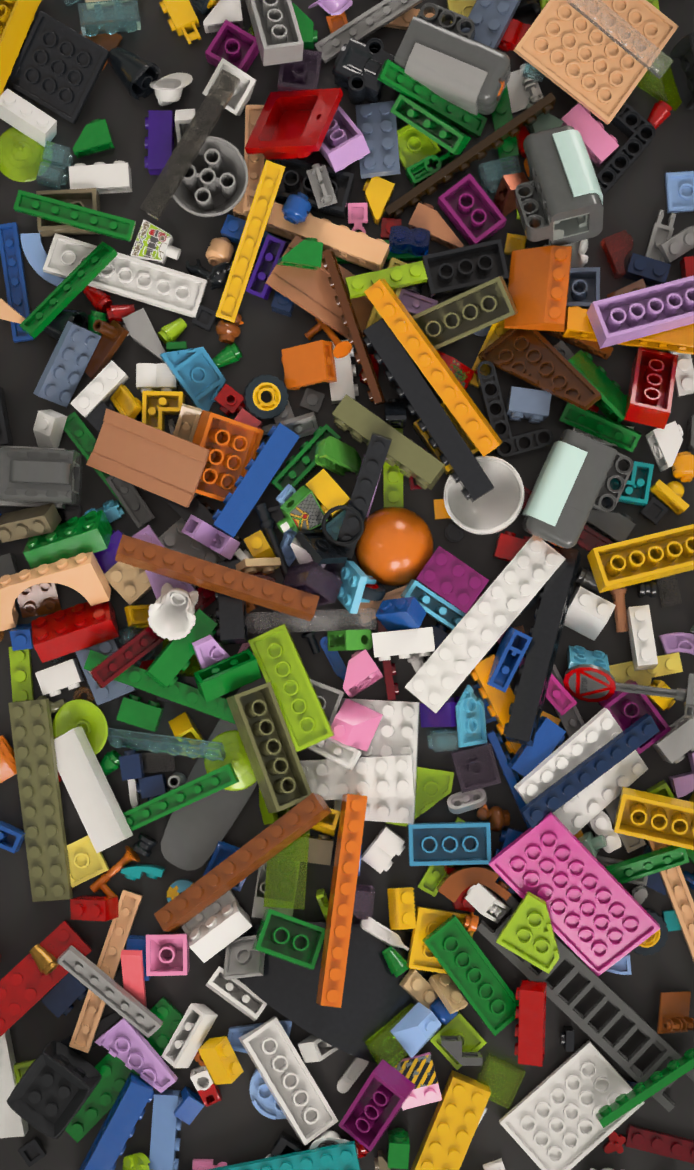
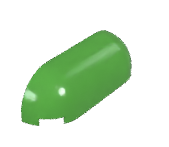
[315,436,362,476]

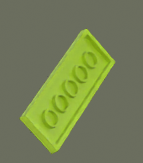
[248,624,334,752]

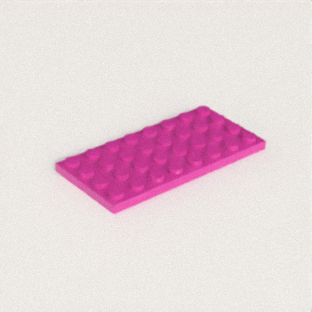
[489,811,661,976]

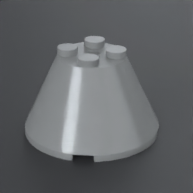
[167,136,248,217]

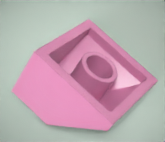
[343,649,384,698]
[330,698,383,752]
[146,933,190,976]

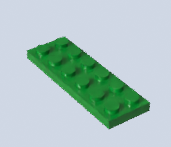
[422,914,519,1036]

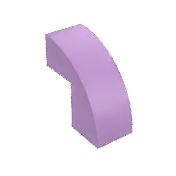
[181,514,240,560]
[669,751,694,798]

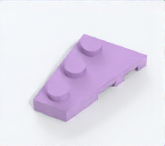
[192,635,230,670]

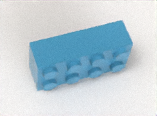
[408,821,491,866]

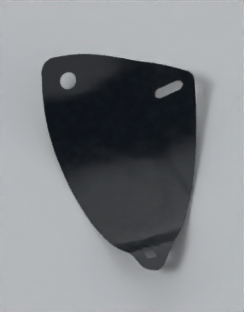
[217,922,432,1066]

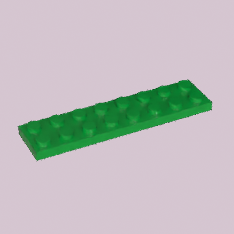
[65,996,183,1143]

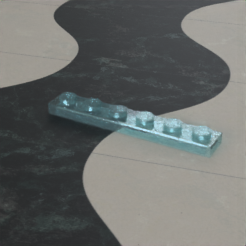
[107,728,226,761]

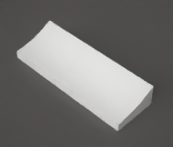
[54,726,133,853]
[239,1016,338,1145]
[0,1029,29,1138]

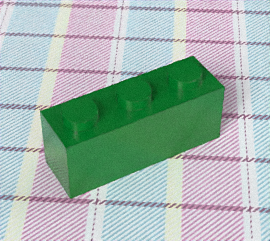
[193,649,262,702]

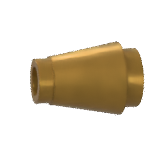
[29,944,59,975]

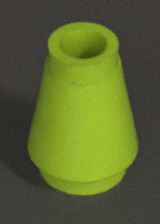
[157,318,187,345]

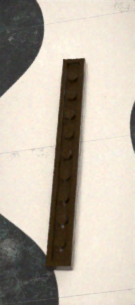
[385,92,556,218]

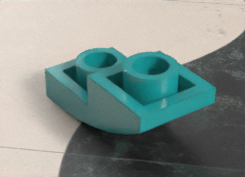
[120,863,166,880]

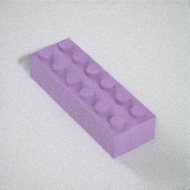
[587,275,694,349]

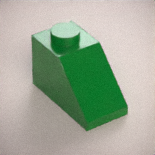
[292,3,318,49]
[72,119,115,159]
[277,238,323,270]

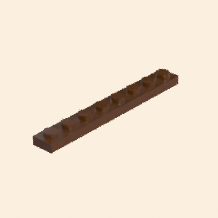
[322,249,386,405]

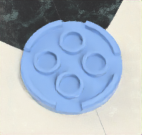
[249,1068,286,1120]

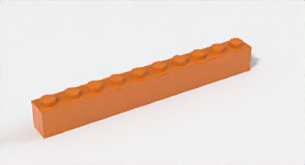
[316,794,368,1008]

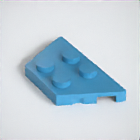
[159,347,226,412]

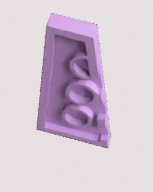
[132,525,196,599]
[95,1018,178,1093]

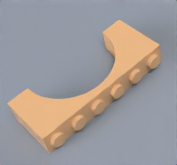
[0,551,111,632]

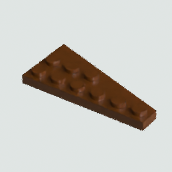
[478,329,602,410]

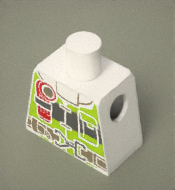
[130,220,181,266]

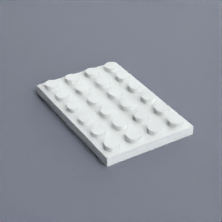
[334,698,420,824]
[514,708,648,835]
[499,1040,645,1170]

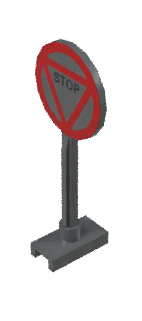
[563,664,694,719]

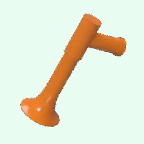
[304,317,352,358]
[89,845,140,897]

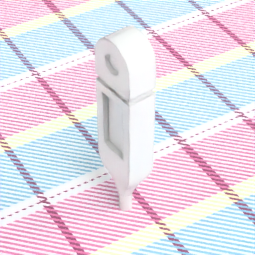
[128,779,139,808]
[360,917,409,951]
[337,1057,369,1093]

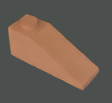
[408,202,464,249]

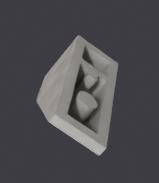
[122,308,166,363]

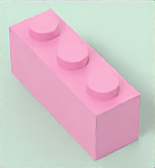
[561,103,619,168]

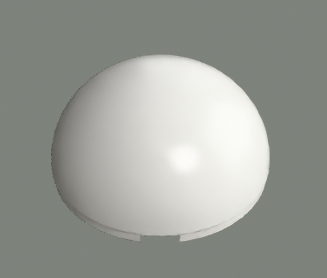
[444,456,524,535]

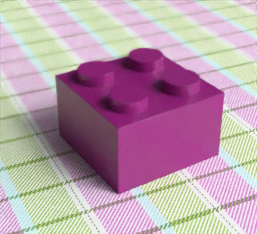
[205,20,259,73]

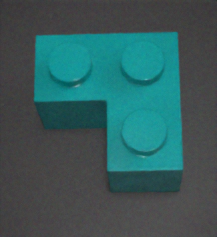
[604,461,654,506]

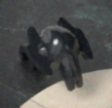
[186,259,233,290]

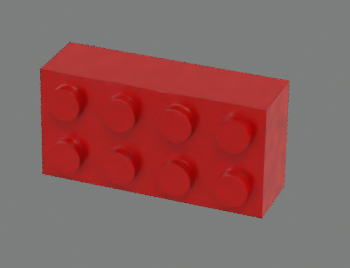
[624,347,678,429]
[31,601,119,663]

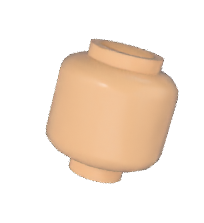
[205,237,235,266]

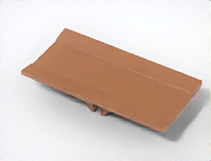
[265,235,373,340]
[86,408,209,507]

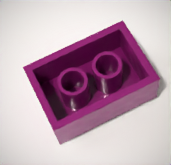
[437,173,507,245]
[416,546,489,614]
[598,679,672,754]

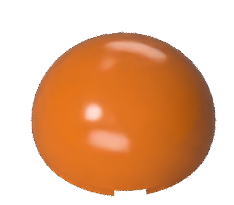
[355,507,434,586]

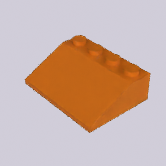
[504,245,572,332]
[192,410,264,501]

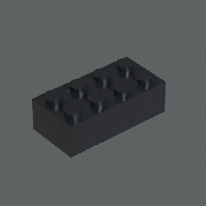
[275,159,354,219]
[422,239,509,299]

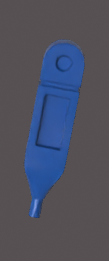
[320,636,347,681]

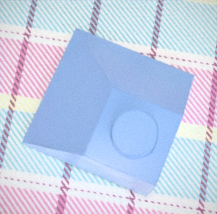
[390,1002,442,1058]

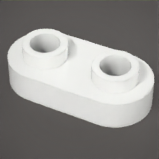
[447,787,487,814]

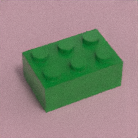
[252,909,325,970]

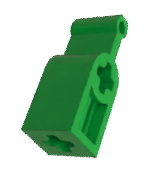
[405,151,456,188]

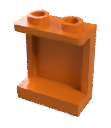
[281,340,337,390]

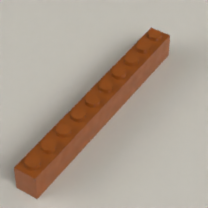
[115,534,320,621]
[154,793,332,932]

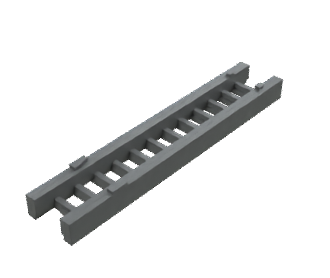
[477,895,694,1112]

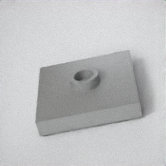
[223,935,265,980]

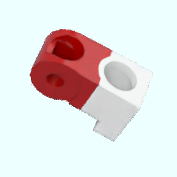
[190,1066,222,1107]

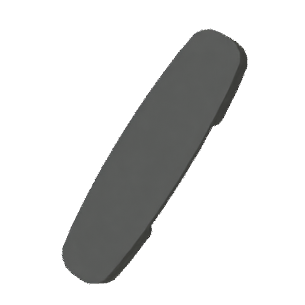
[161,665,266,871]

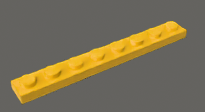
[216,160,286,323]

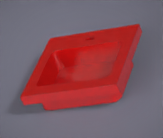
[245,88,343,160]

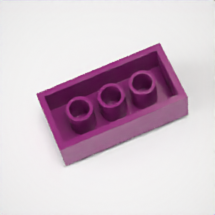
[338,1060,416,1152]

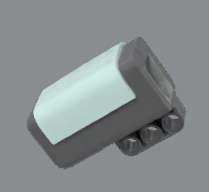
[515,125,604,246]
[522,429,634,549]

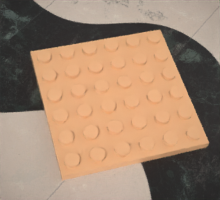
[513,0,679,125]

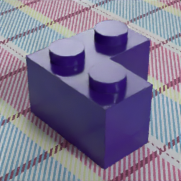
[420,696,461,727]

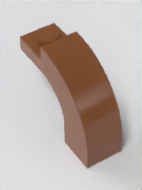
[437,865,512,903]

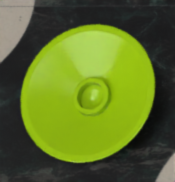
[0,127,53,182]
[53,699,108,755]
[204,730,257,791]

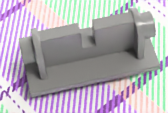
[306,163,337,209]

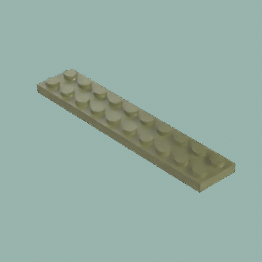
[8,698,73,902]

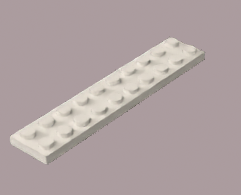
[404,535,566,714]

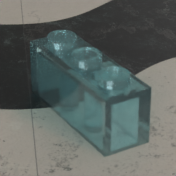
[77,0,141,36]

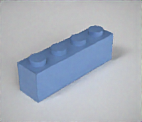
[149,1089,183,1170]

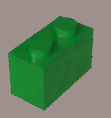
[116,694,164,732]
[387,1128,410,1169]

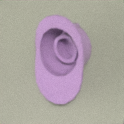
[308,0,353,15]

